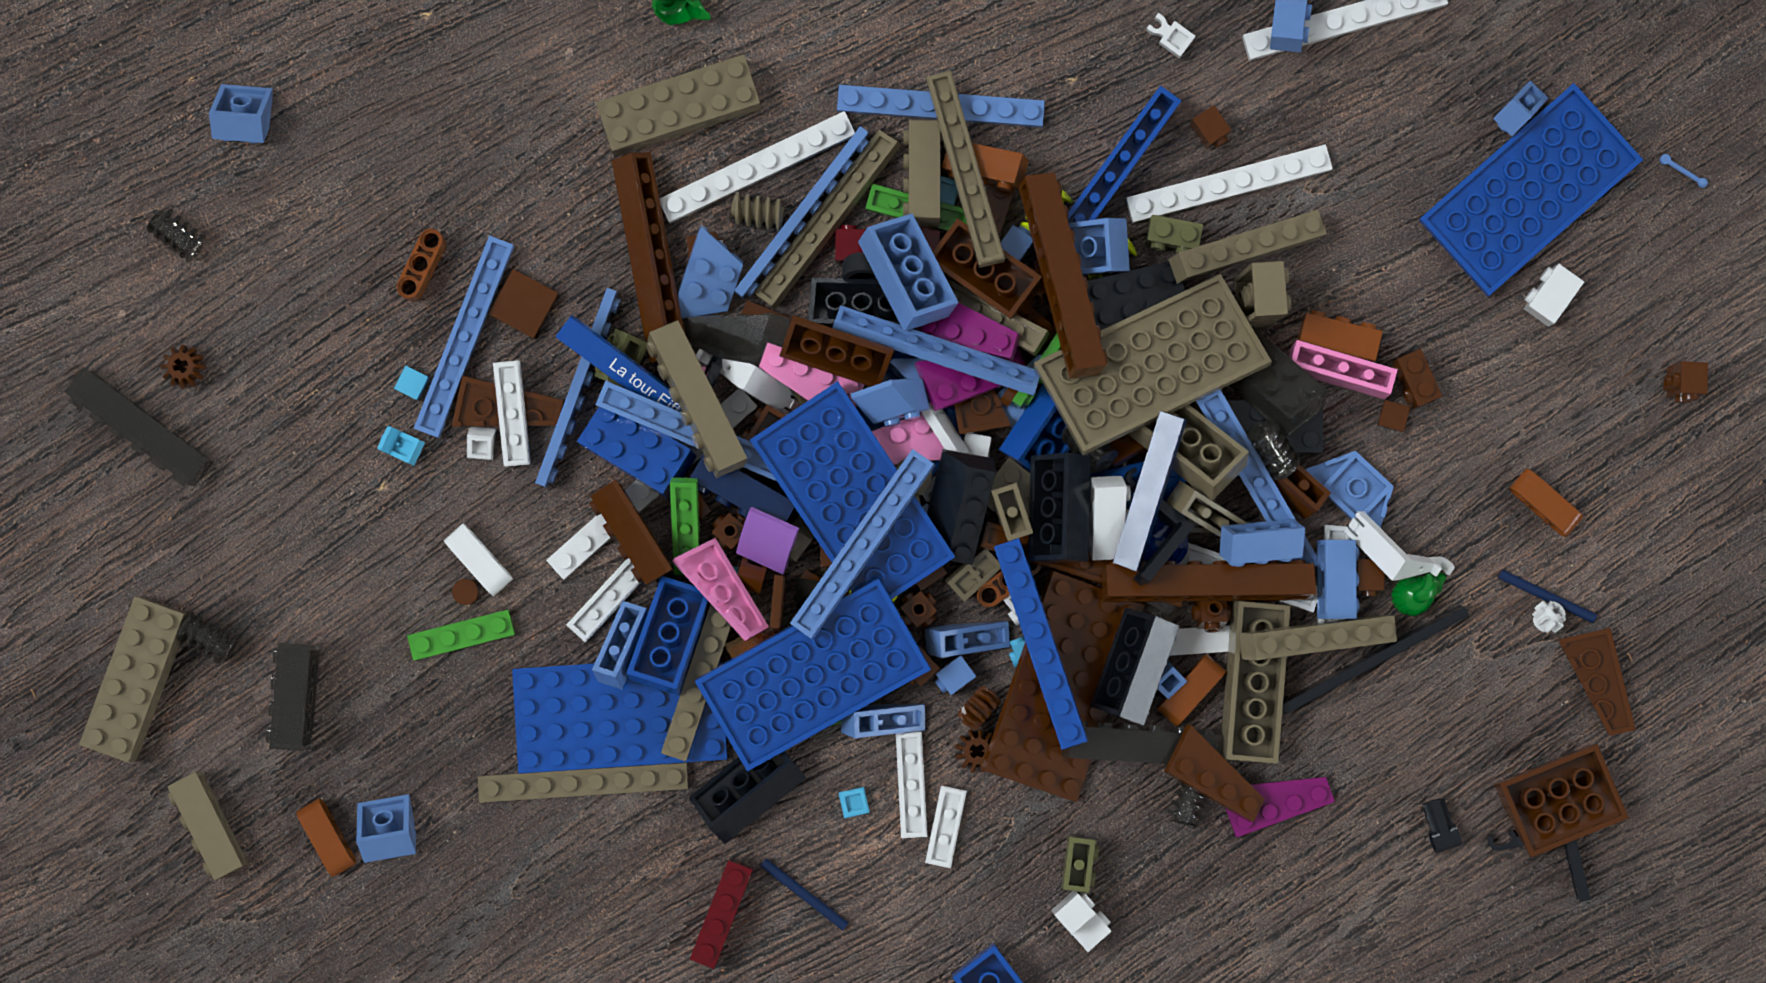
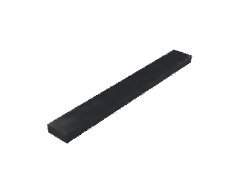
[1282,605,1469,714]

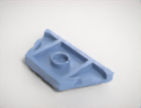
[677,225,743,318]
[1305,451,1394,528]

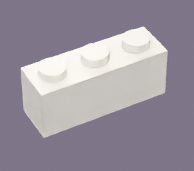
[1088,476,1131,560]

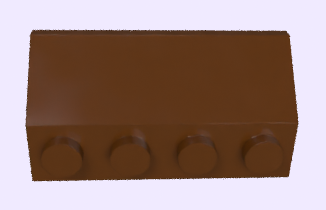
[932,218,1044,320]
[779,315,894,387]
[589,479,673,585]

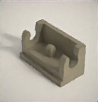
[943,545,1001,602]

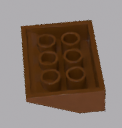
[1494,744,1629,858]

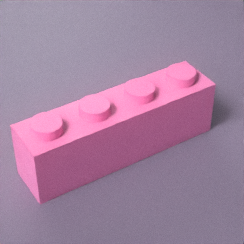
[1285,340,1398,400]

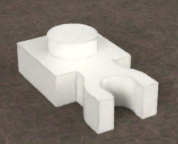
[1146,13,1195,59]

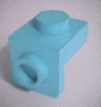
[377,426,425,466]

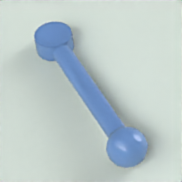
[1659,154,1708,188]

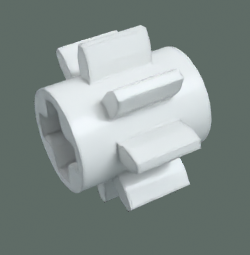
[1532,601,1566,633]

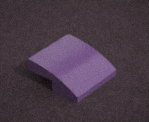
[736,507,799,574]

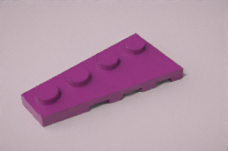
[916,303,1021,361]
[914,351,1026,412]
[1225,777,1335,837]

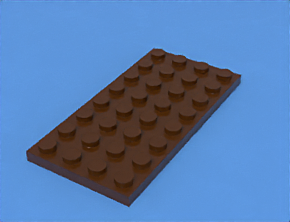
[981,570,1145,802]

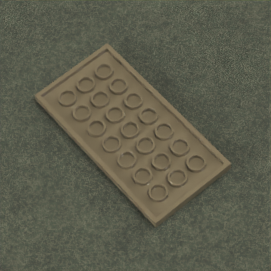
[1034,274,1272,455]

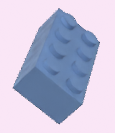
[858,213,959,331]

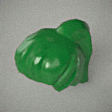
[652,0,711,25]
[1391,572,1446,617]

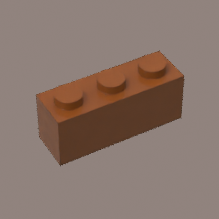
[942,143,1029,192]
[1297,310,1383,362]

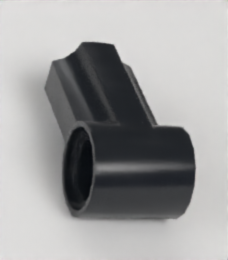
[1422,797,1462,854]

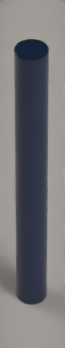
[1498,569,1597,623]
[760,858,849,931]

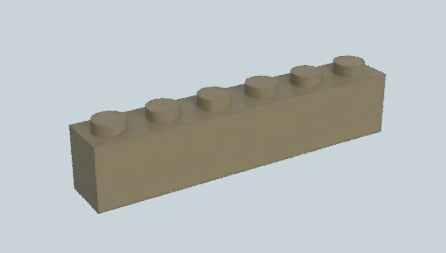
[1169,210,1327,284]
[646,320,747,478]
[1239,615,1397,660]

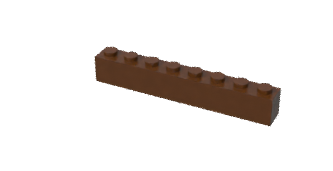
[612,152,684,363]
[1019,172,1108,379]
[1102,560,1316,602]

